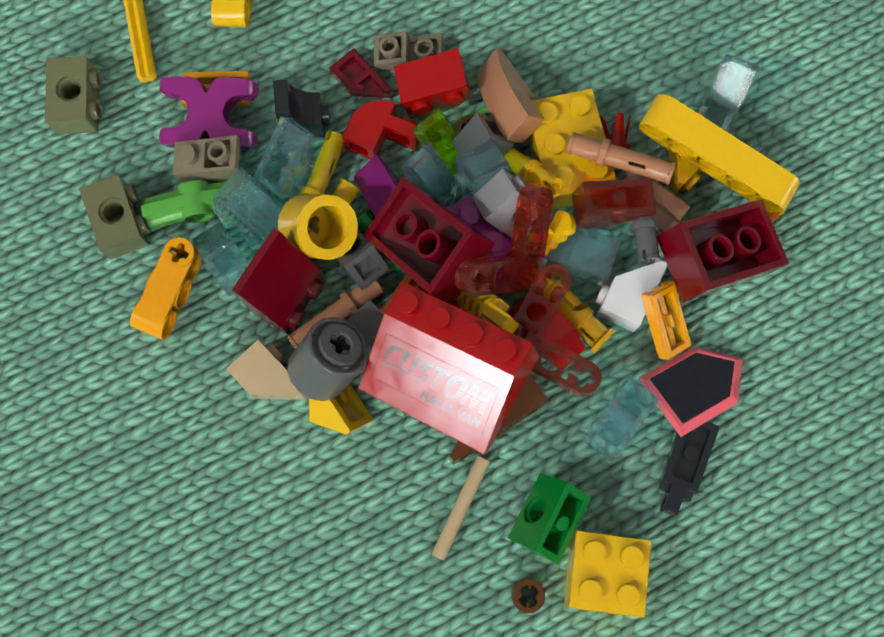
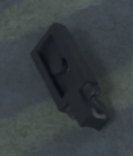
[658,422,720,516]

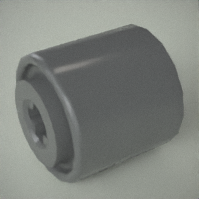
[288,317,369,401]

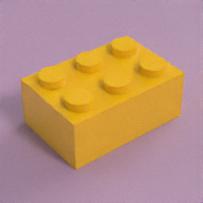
[527,88,618,210]

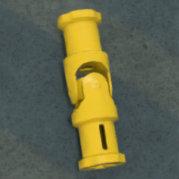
[518,260,616,354]

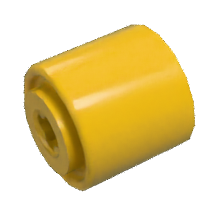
[278,193,358,260]

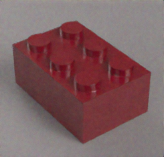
[657,199,790,303]

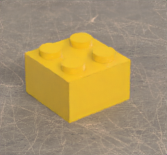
[564,531,651,618]

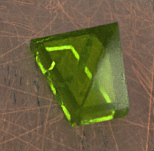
[412,108,466,182]

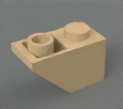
[226,340,308,400]

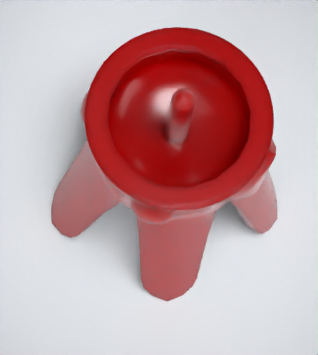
[600,112,631,149]

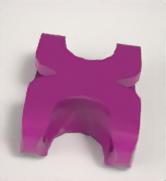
[159,76,259,150]

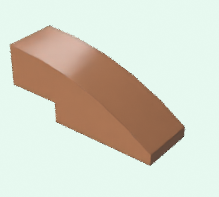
[477,48,545,144]

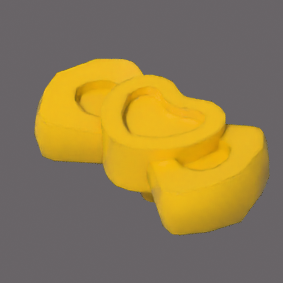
[528,210,577,256]

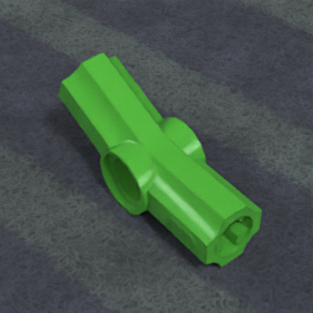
[141,179,250,229]

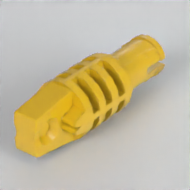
[456,283,519,334]

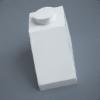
[595,260,667,332]

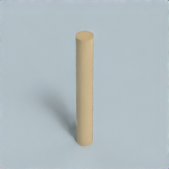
[431,456,490,561]

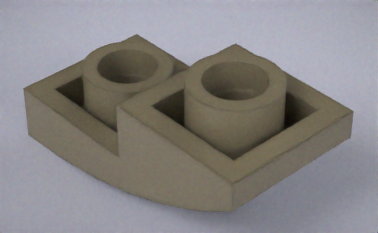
[374,31,444,70]

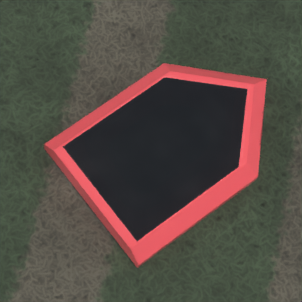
[638,346,743,437]

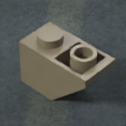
[173,135,240,184]

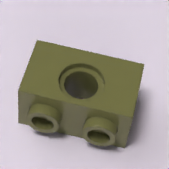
[45,56,102,134]
[79,174,150,259]

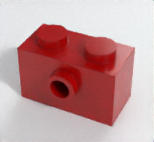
[393,48,472,116]

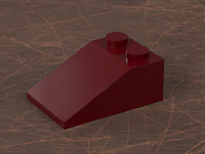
[363,177,495,303]
[232,228,325,335]

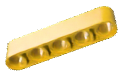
[639,94,800,215]

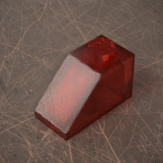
[571,178,656,228]

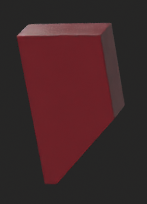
[329,48,394,98]

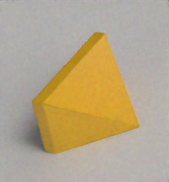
[309,384,374,435]

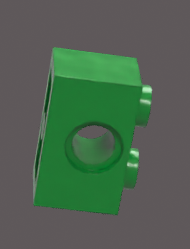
[508,473,591,565]

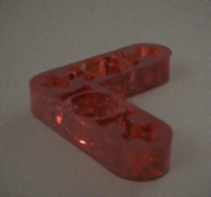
[454,183,553,296]
[513,264,602,397]

